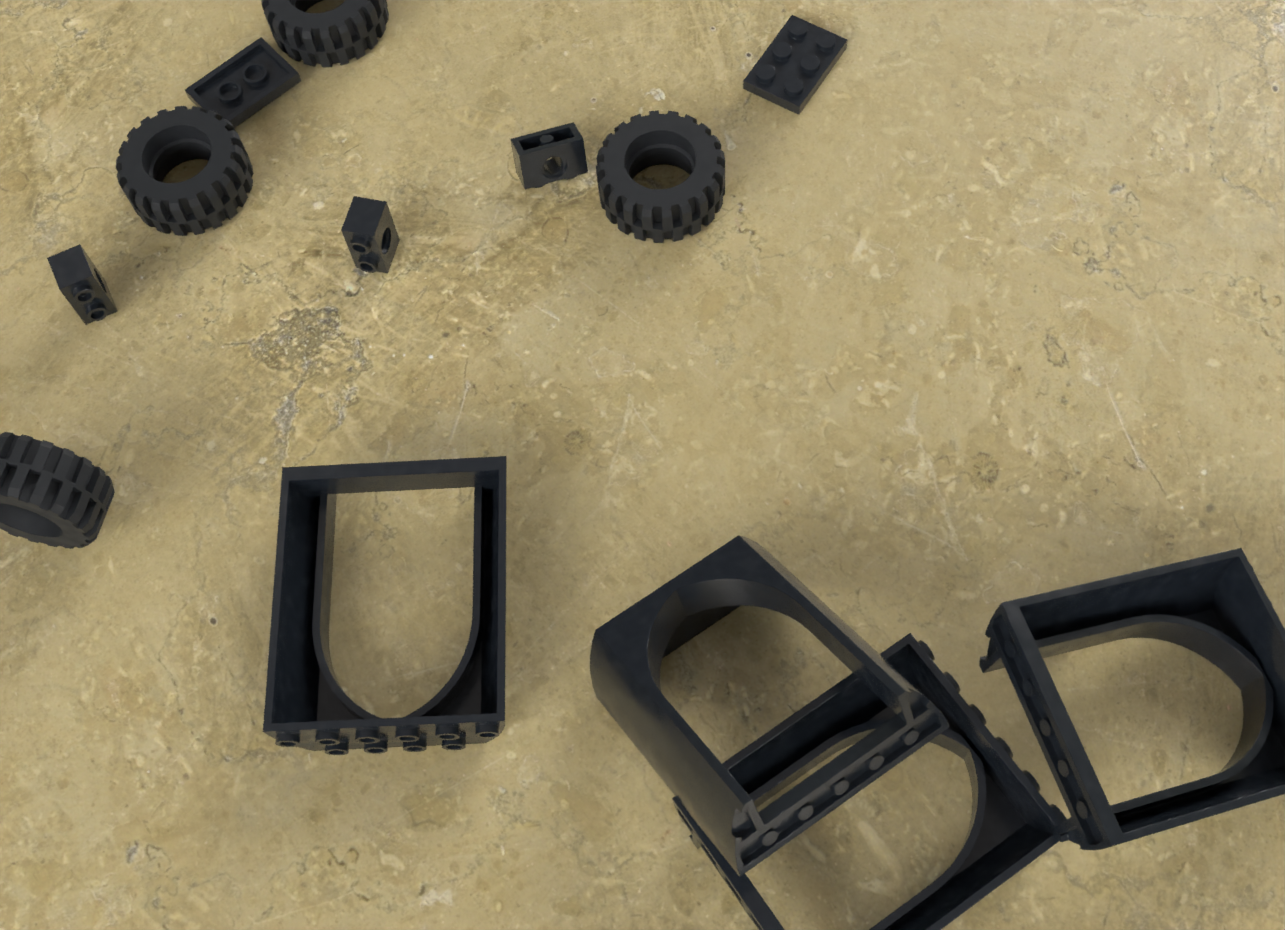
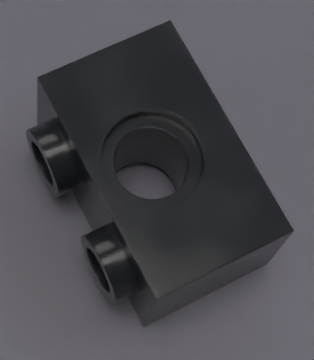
[510,122,588,190]
[341,196,400,273]
[47,244,118,325]

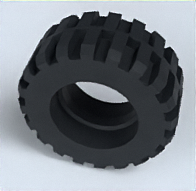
[261,0,389,68]
[116,106,254,236]
[596,110,725,243]
[0,432,115,549]

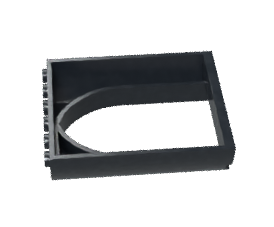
[263,456,507,755]
[590,535,950,877]
[979,548,1285,851]
[672,633,1067,930]

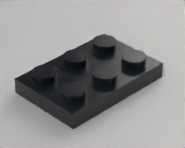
[743,15,848,115]
[185,37,301,128]

